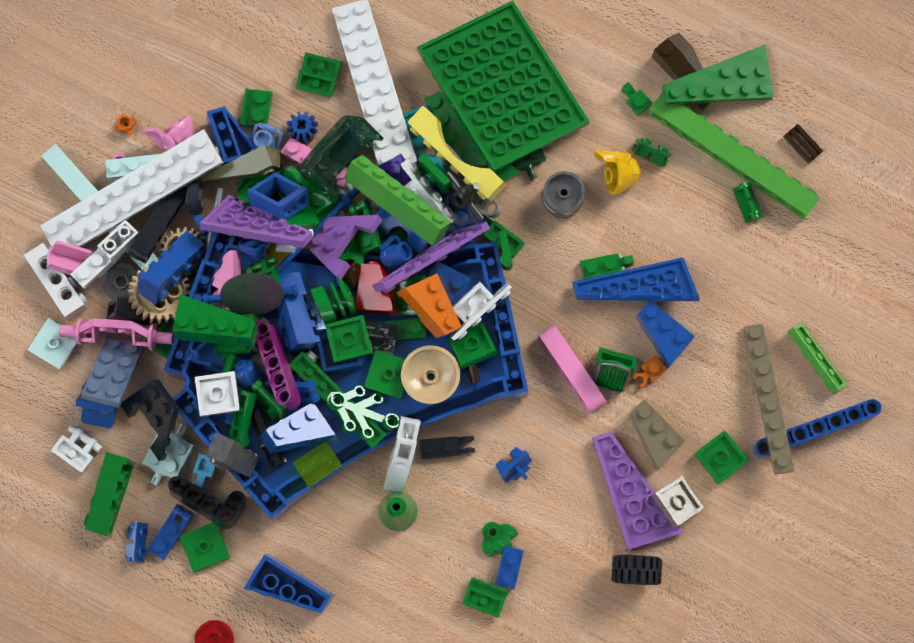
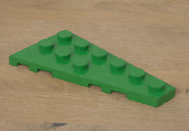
[662,44,774,105]
[424,91,521,196]

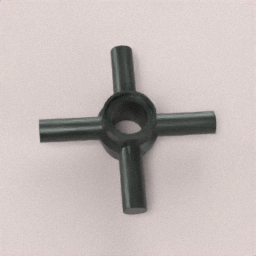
[445,171,484,222]

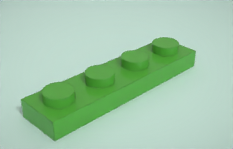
[788,322,847,394]

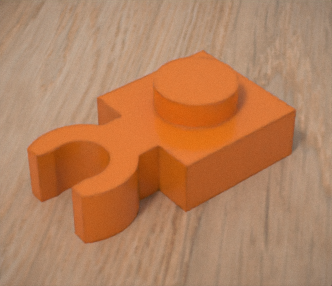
[632,355,667,388]

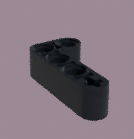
[168,476,246,529]

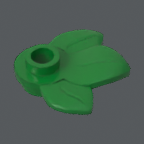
[481,522,518,557]

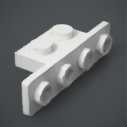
[400,159,455,224]
[450,281,512,341]

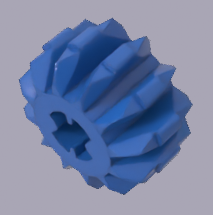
[286,111,318,143]

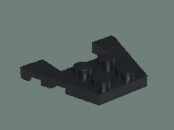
[120,379,180,461]

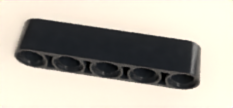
[128,186,188,264]

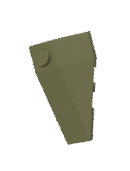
[200,145,281,183]

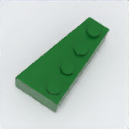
[172,294,258,347]
[84,452,135,537]

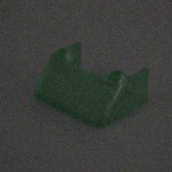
[296,115,384,195]

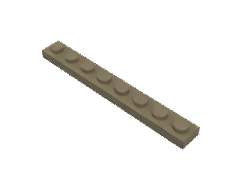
[743,324,794,475]

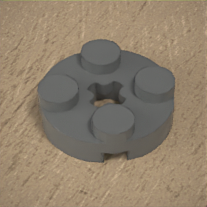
[102,263,138,299]

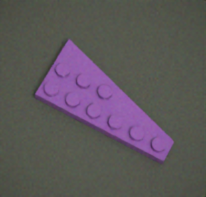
[592,432,684,550]

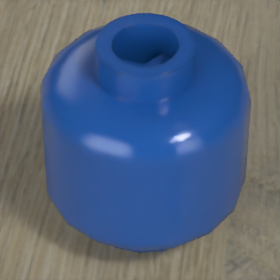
[234,359,262,389]

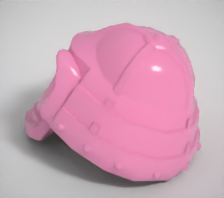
[142,115,195,152]

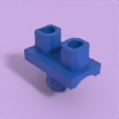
[496,447,532,483]

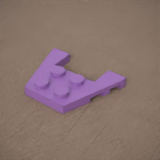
[307,215,382,280]

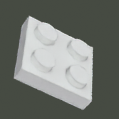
[195,371,240,417]

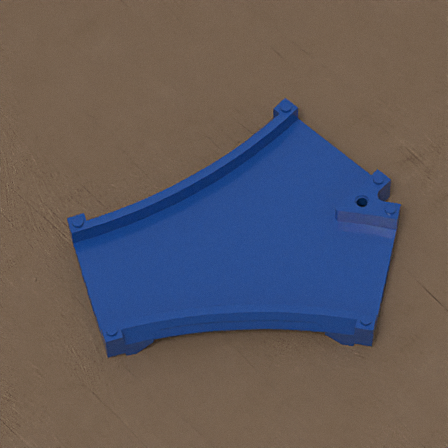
[163,232,528,522]

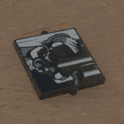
[366,321,399,355]

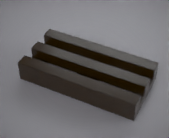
[783,124,823,164]

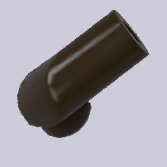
[459,364,480,383]

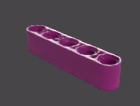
[256,320,301,410]

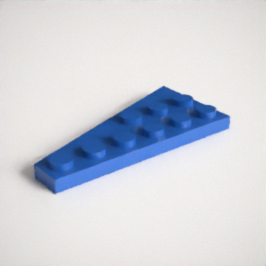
[572,257,699,301]

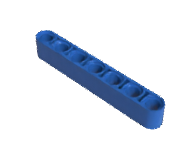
[752,399,882,458]

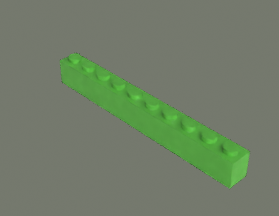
[648,92,820,220]

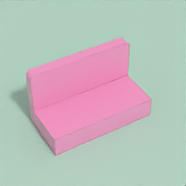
[47,241,92,275]

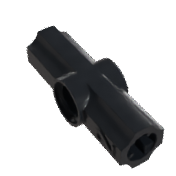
[251,408,287,469]

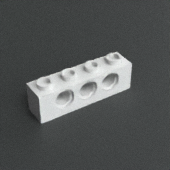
[24,243,88,321]

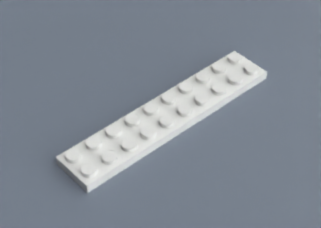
[332,0,417,165]
[40,129,223,247]

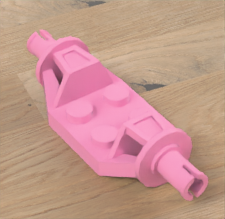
[59,318,175,351]

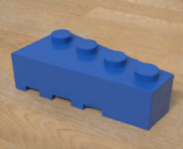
[275,272,320,354]

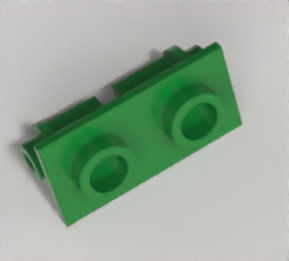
[631,137,671,167]
[732,182,763,224]

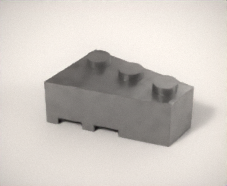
[206,433,260,477]

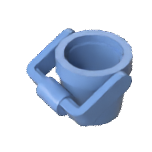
[250,122,284,150]

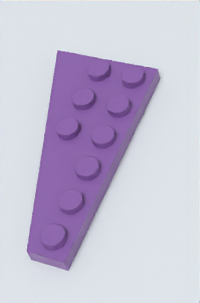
[200,195,313,248]
[373,222,490,293]

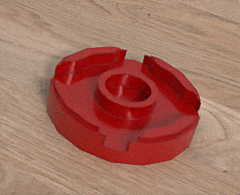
[195,620,235,643]

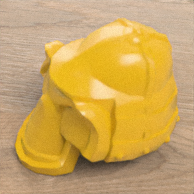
[593,149,640,196]

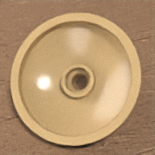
[401,345,460,404]

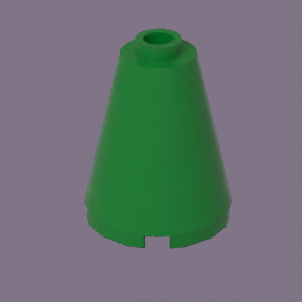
[379,492,418,531]

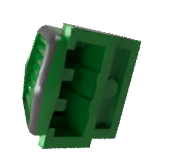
[593,347,637,392]

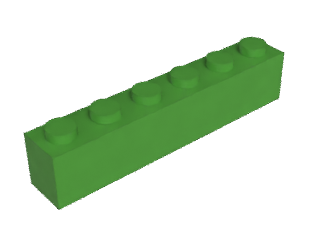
[344,155,451,246]

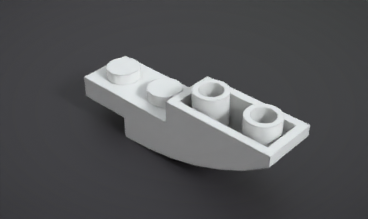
[70,220,139,289]
[383,416,420,492]

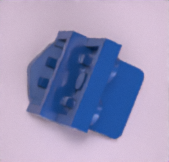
[75,381,118,428]

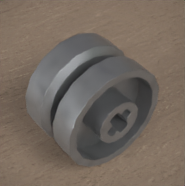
[542,171,585,218]

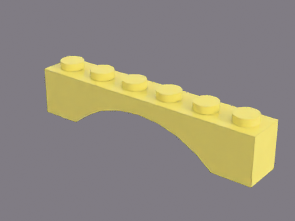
[408,106,507,202]

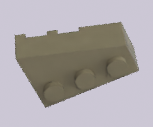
[628,399,685,470]

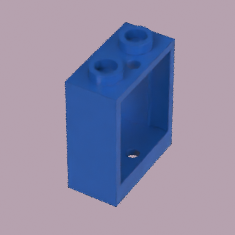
[248,172,310,220]

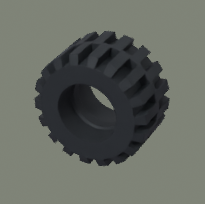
[611,555,662,585]

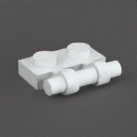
[51,425,103,473]

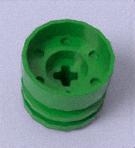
[310,278,356,324]

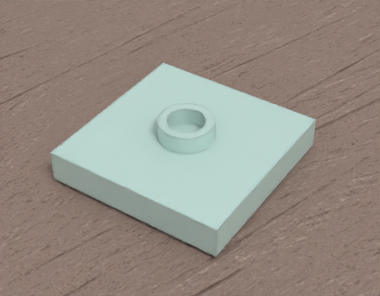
[28,318,77,370]

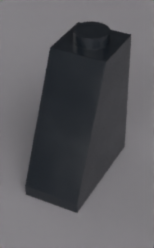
[106,297,163,325]

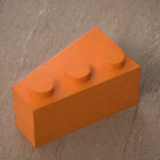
[396,274,462,338]

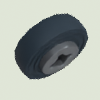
[186,181,205,215]

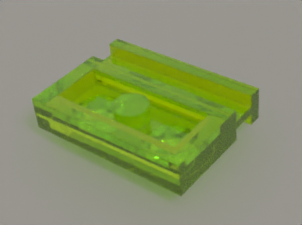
[293,441,342,487]

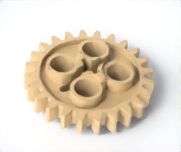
[128,266,191,324]

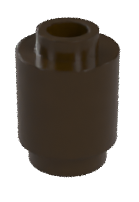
[342,259,360,289]

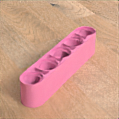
[538,325,606,413]

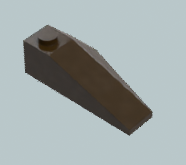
[652,33,711,110]

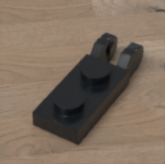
[420,436,475,460]

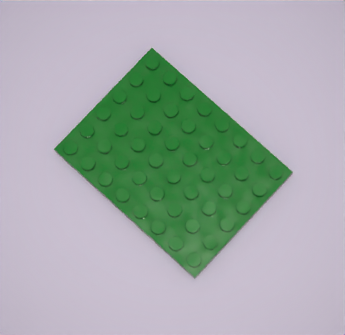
[417,0,590,173]

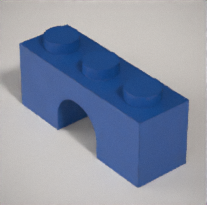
[377,207,429,253]

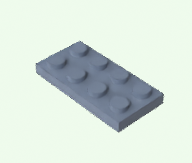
[81,336,144,408]

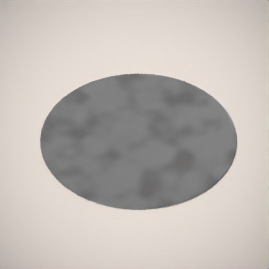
[220,273,284,315]

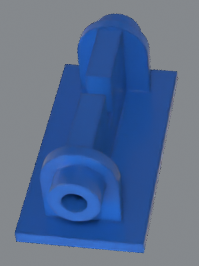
[125,522,148,563]

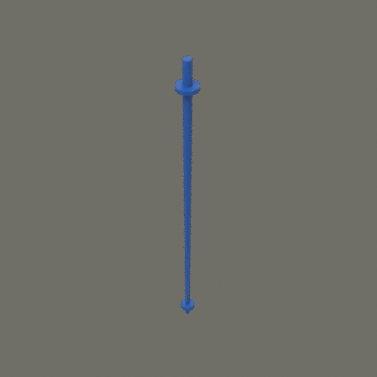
[187,187,361,361]

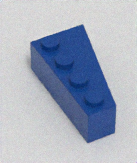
[137,231,205,305]
[243,553,334,613]

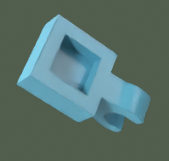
[193,454,216,490]

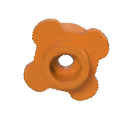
[115,114,137,135]

